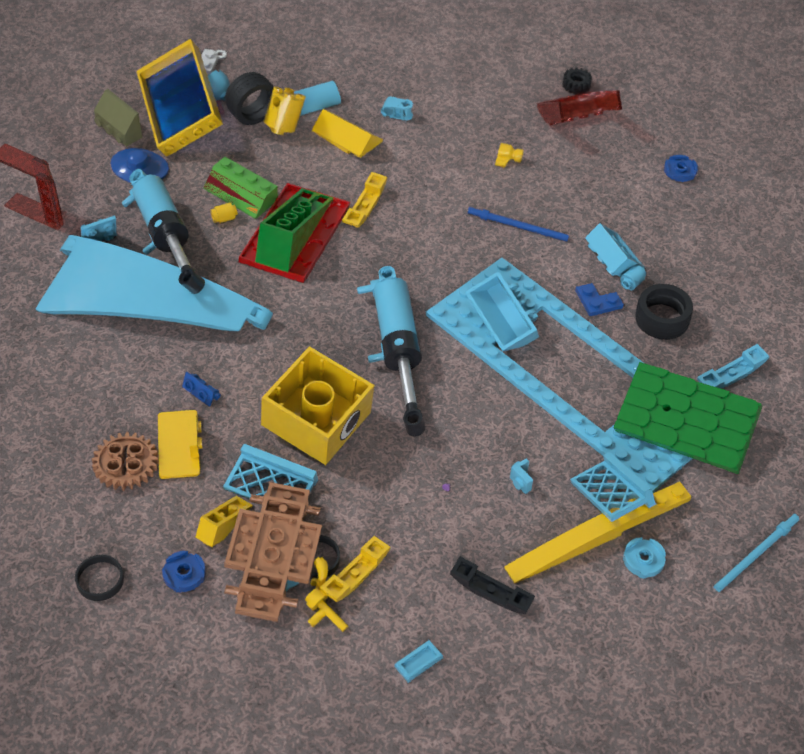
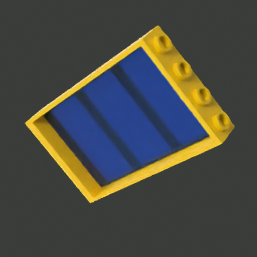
[136,39,223,156]

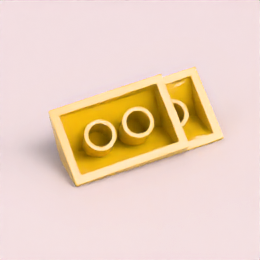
[312,109,383,158]

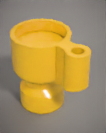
[495,143,524,168]

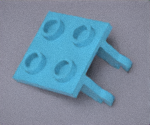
[80,215,117,241]

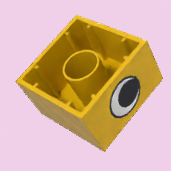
[261,346,375,465]

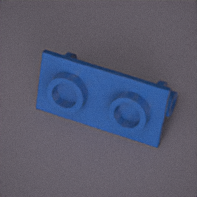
[182,372,221,407]

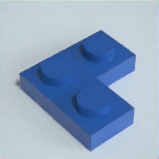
[575,283,624,317]

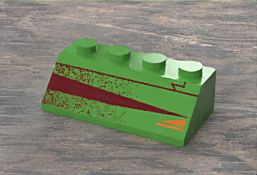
[203,157,278,219]

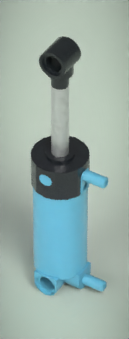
[122,169,205,294]
[357,266,426,437]

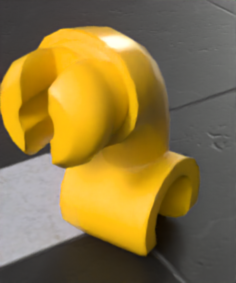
[310,557,328,590]

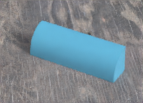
[294,81,341,116]

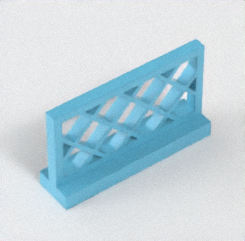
[223,444,318,499]
[570,452,656,522]

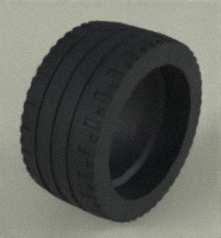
[225,72,274,125]
[635,284,693,340]

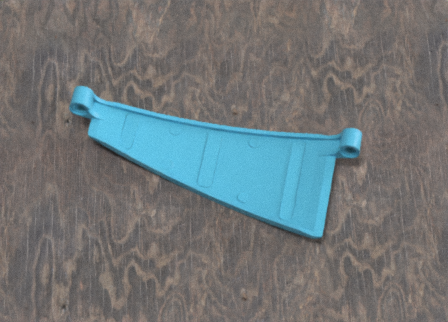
[36,235,273,332]

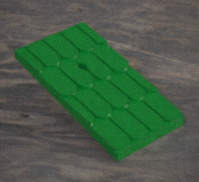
[613,362,762,475]

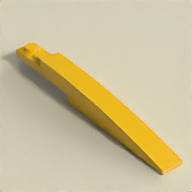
[504,482,691,584]

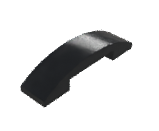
[450,556,535,614]

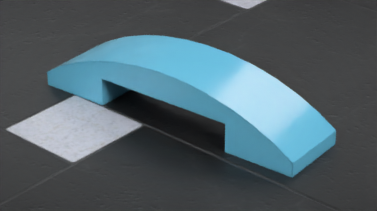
[697,344,770,389]

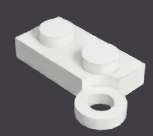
[195,49,227,75]

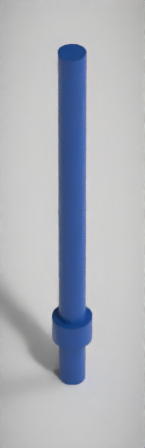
[468,207,569,242]

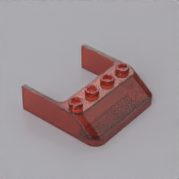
[536,90,623,125]
[0,143,64,231]

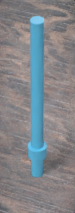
[713,514,800,592]

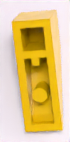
[195,495,253,547]

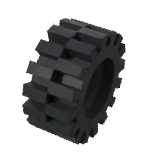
[562,67,592,95]

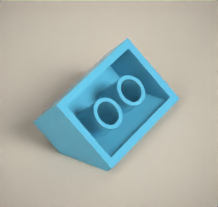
[585,223,645,277]

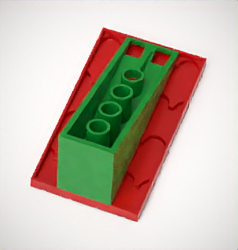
[238,183,350,283]

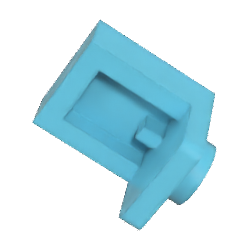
[510,458,533,494]

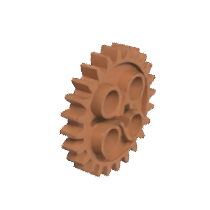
[92,432,159,491]

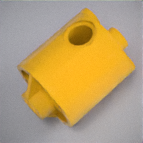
[263,86,306,135]

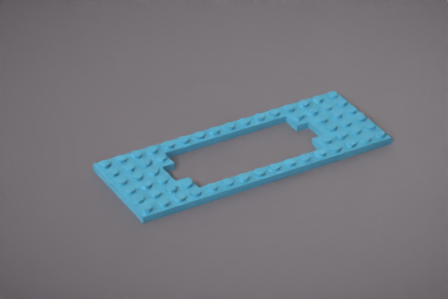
[426,258,693,493]

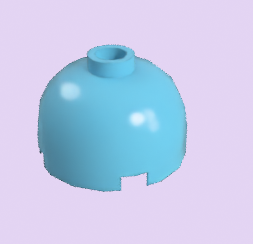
[198,69,230,102]

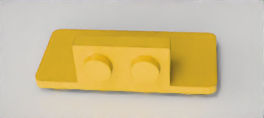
[158,410,203,479]

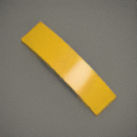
[342,172,387,228]
[320,536,390,602]

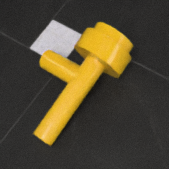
[305,588,348,632]

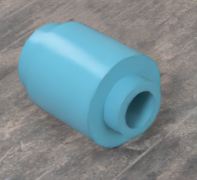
[620,265,646,291]

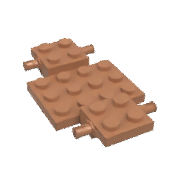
[224,482,322,622]

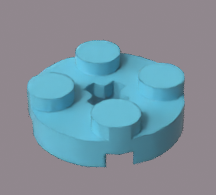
[623,537,666,578]

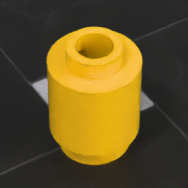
[210,202,238,224]

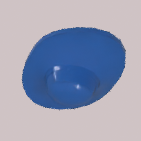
[111,148,169,183]

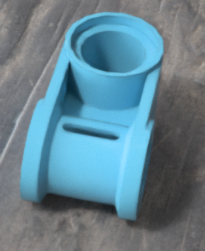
[381,97,413,121]

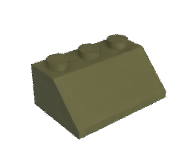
[94,89,142,147]

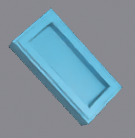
[394,640,443,682]

